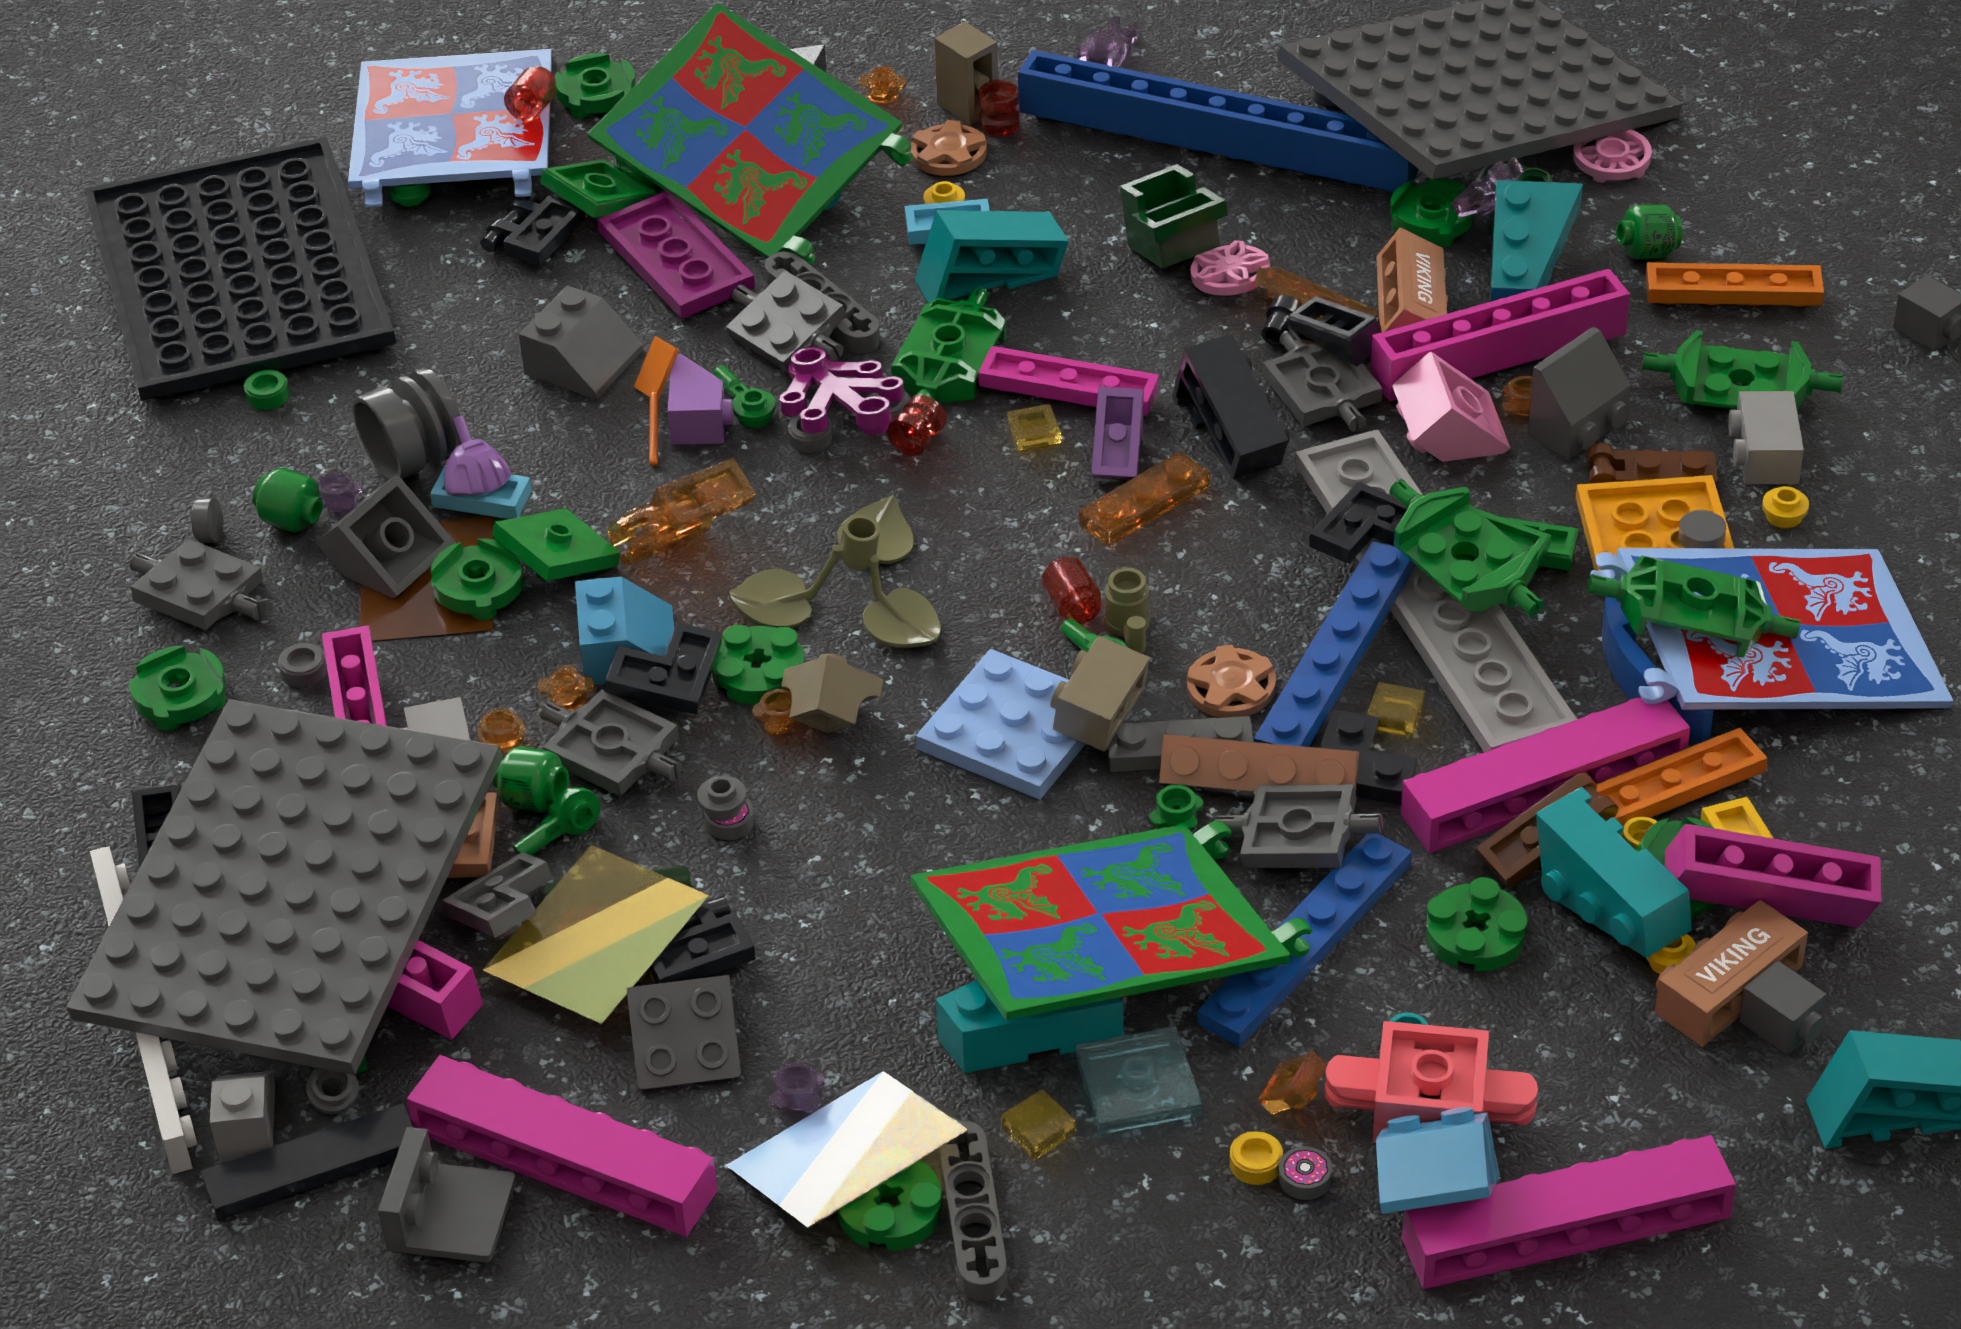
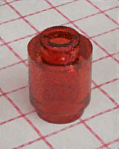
[504,66,556,121]
[1041,557,1102,624]

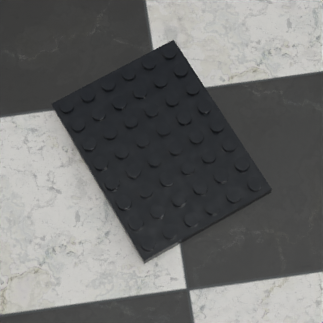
[84,136,396,401]

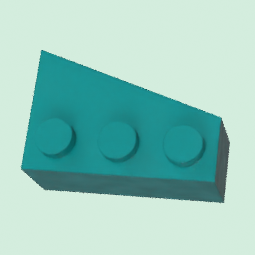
[1490,180,1583,302]
[914,210,1069,303]
[1536,786,1692,958]
[936,980,1124,1073]
[1806,1030,1961,1149]

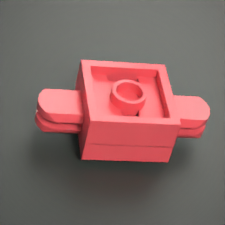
[1325,1021,1538,1143]

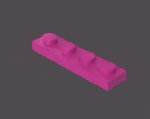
[978,346,1159,416]

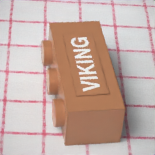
[1377,228,1448,332]
[1655,900,1808,1047]

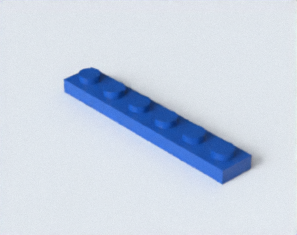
[1254,541,1416,747]
[1197,834,1412,1048]

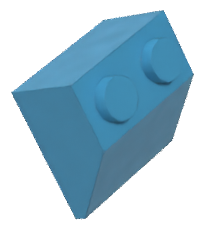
[575,576,674,686]
[1376,1107,1500,1214]

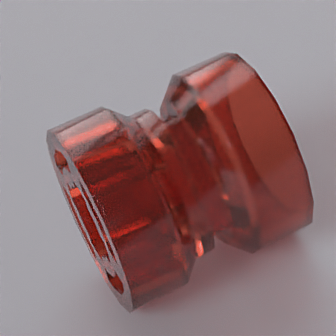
[978,79,1020,137]
[887,395,947,456]

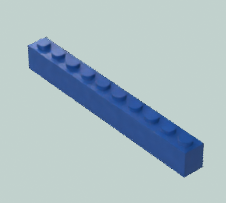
[1018,50,1419,192]

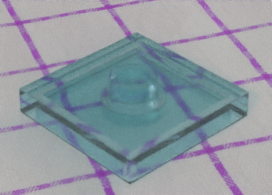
[1075,1026,1202,1135]

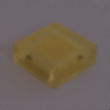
[1007,404,1061,453]
[1367,682,1425,737]
[1001,1089,1076,1160]

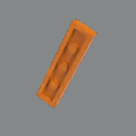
[1646,262,1824,307]
[1596,728,1768,827]

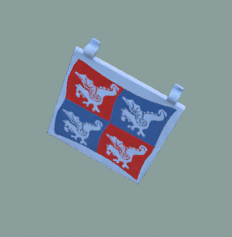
[348,49,552,207]
[1590,548,1954,710]

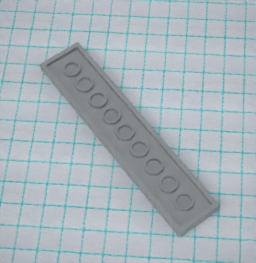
[1295,429,1577,752]

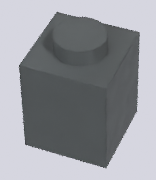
[1893,275,1961,352]
[1739,960,1827,1056]

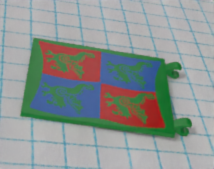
[587,2,914,265]
[910,821,1312,1020]

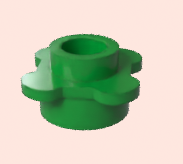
[1149,785,1203,831]

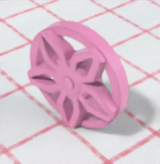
[1573,129,1652,183]
[1190,241,1271,296]

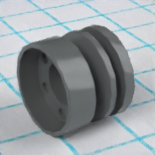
[352,367,462,480]

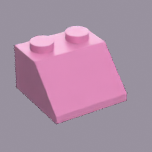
[1392,351,1510,462]

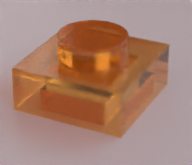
[1258,1051,1327,1114]

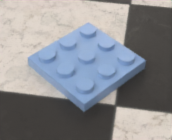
[916,649,1086,800]

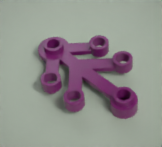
[779,347,905,435]

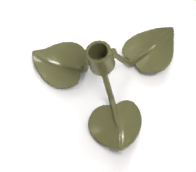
[729,495,941,648]

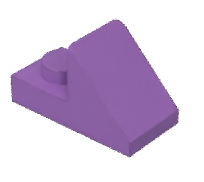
[1092,387,1144,481]

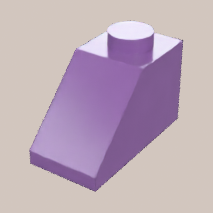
[667,354,733,445]

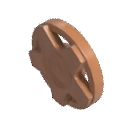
[910,120,987,176]
[1187,645,1276,718]

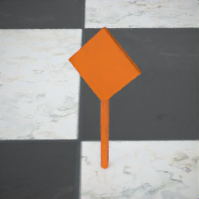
[634,336,679,466]

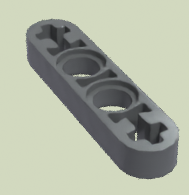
[765,252,880,354]
[938,1120,1007,1301]

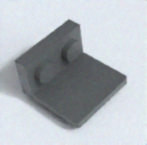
[626,975,741,1091]
[378,1127,516,1263]

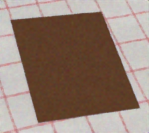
[359,517,494,641]

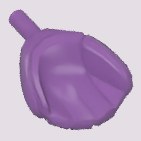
[444,415,512,496]

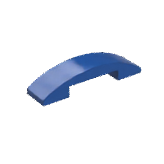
[1602,597,1714,745]

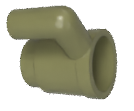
[1104,568,1151,654]

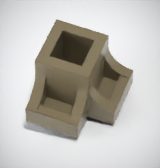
[781,654,883,733]

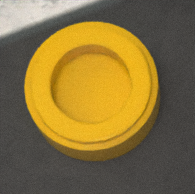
[1229,1131,1283,1185]

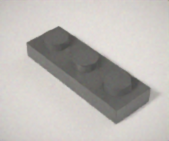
[1107,716,1253,772]

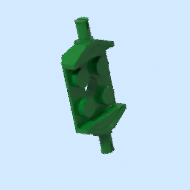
[891,287,1006,420]
[1642,330,1843,411]
[1389,479,1544,617]
[1587,556,1800,658]

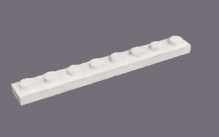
[90,846,197,1174]

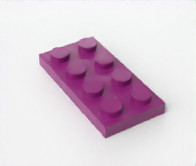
[597,191,755,319]

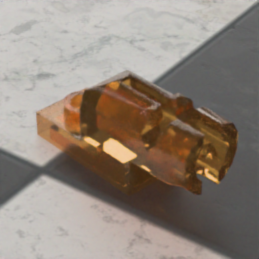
[608,458,756,565]

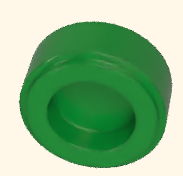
[244,370,290,410]

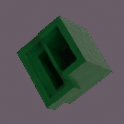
[1119,164,1228,268]

